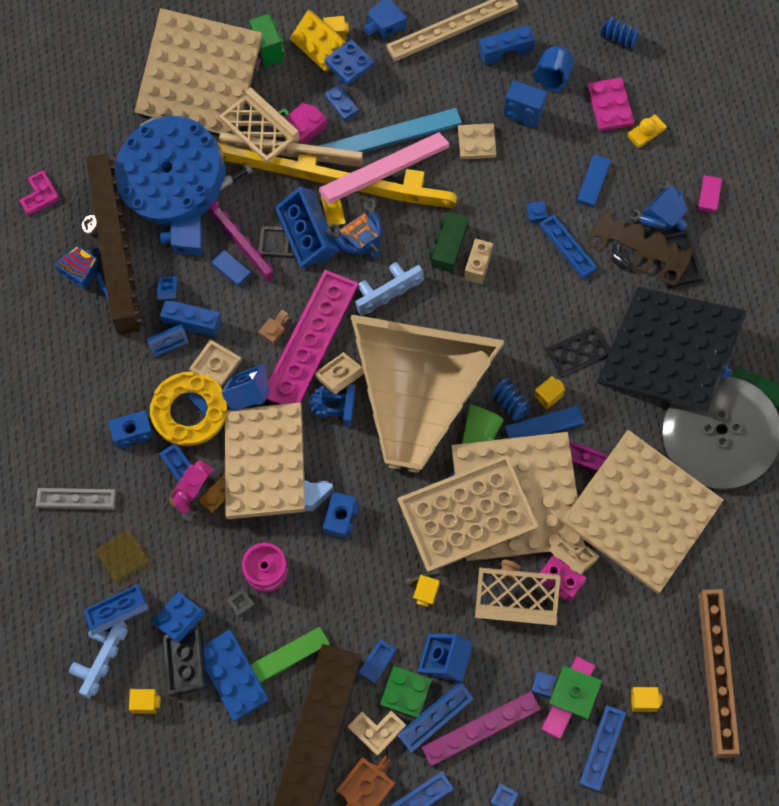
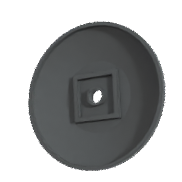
[663,376,779,490]

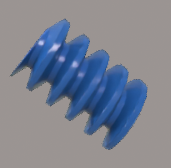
[600,16,639,50]
[492,378,533,421]

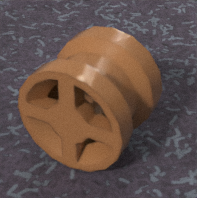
[497,560,521,583]

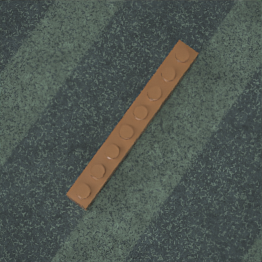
[698,589,740,758]

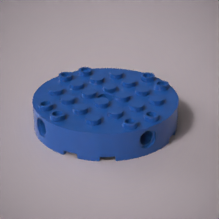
[115,116,226,226]

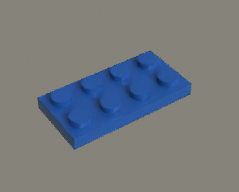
[204,629,270,722]

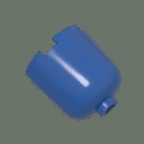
[533,46,574,92]

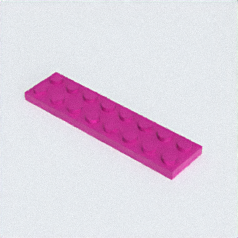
[266,270,359,405]

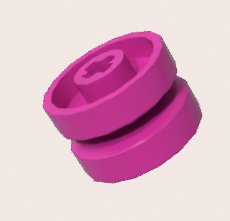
[242,543,288,593]

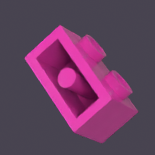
[538,555,586,601]

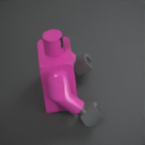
[170,461,222,523]

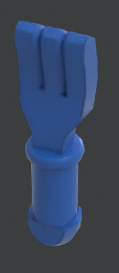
[95,271,109,303]

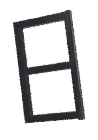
[259,226,296,258]

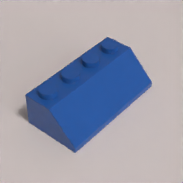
[275,187,340,268]

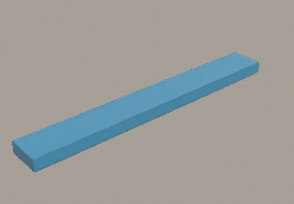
[320,108,462,153]

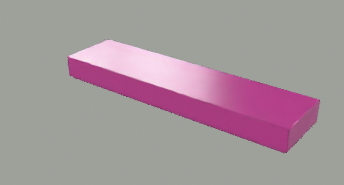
[541,657,595,740]

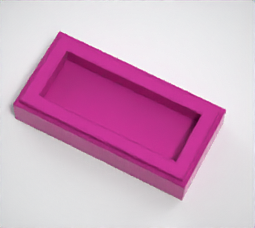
[698,175,722,213]

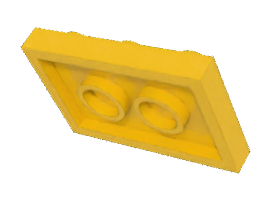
[290,10,347,71]

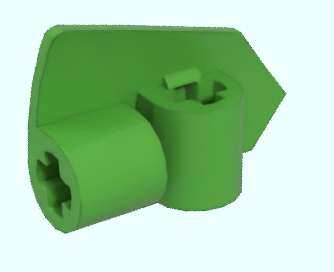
[462,404,504,444]

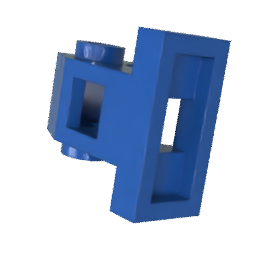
[309,384,356,427]

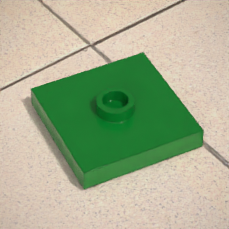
[549,665,602,720]

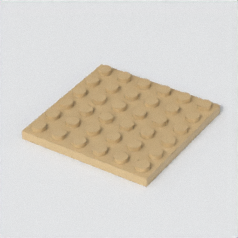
[135,8,263,135]
[561,430,723,594]
[451,432,585,562]

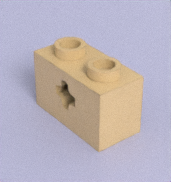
[464,239,493,285]

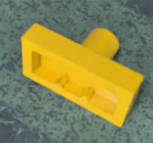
[321,195,346,229]

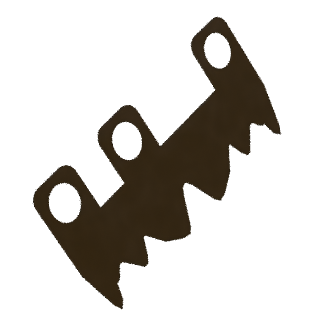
[587,209,692,286]

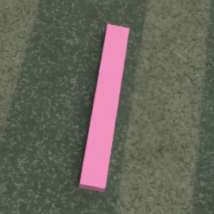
[319,132,449,204]

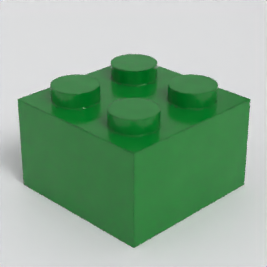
[249,14,285,67]

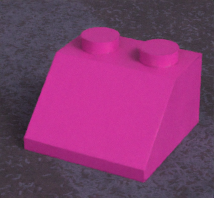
[285,103,327,145]

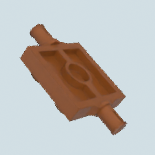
[336,756,395,806]

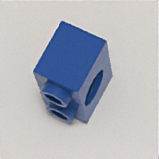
[108,410,154,448]
[323,492,359,539]

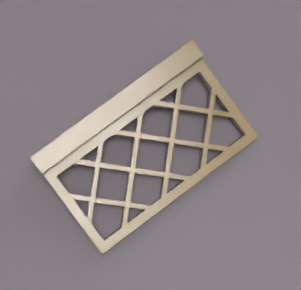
[219,87,300,163]
[475,567,560,625]

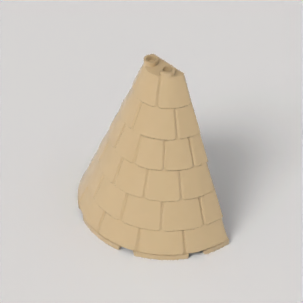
[351,315,504,473]

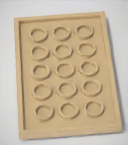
[225,402,305,519]
[397,455,538,573]

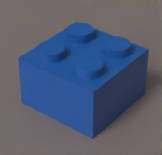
[504,80,547,128]

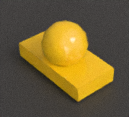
[627,115,667,148]

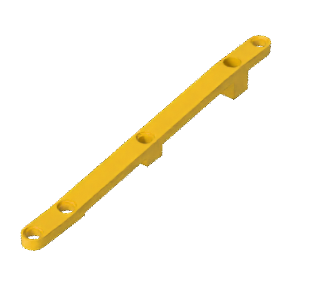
[217,142,457,208]

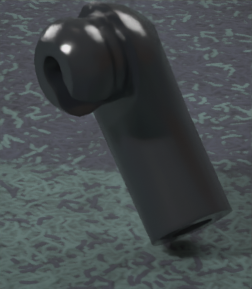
[611,244,630,269]

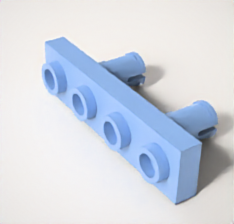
[355,262,424,316]
[69,621,128,699]

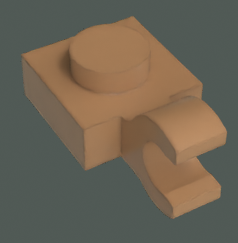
[258,310,289,344]

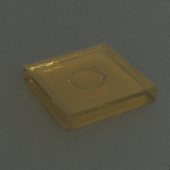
[95,529,149,583]

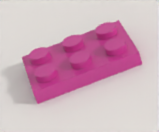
[587,77,634,131]

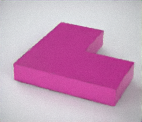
[19,170,60,216]

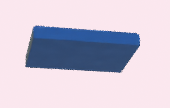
[84,584,149,636]

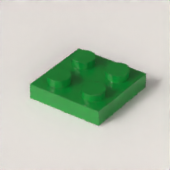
[380,666,432,718]

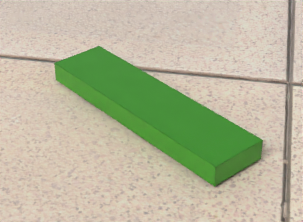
[251,627,330,683]

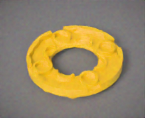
[150,372,228,446]

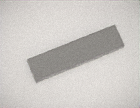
[36,488,116,510]

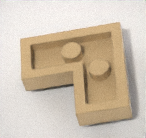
[549,538,600,575]
[348,711,406,757]

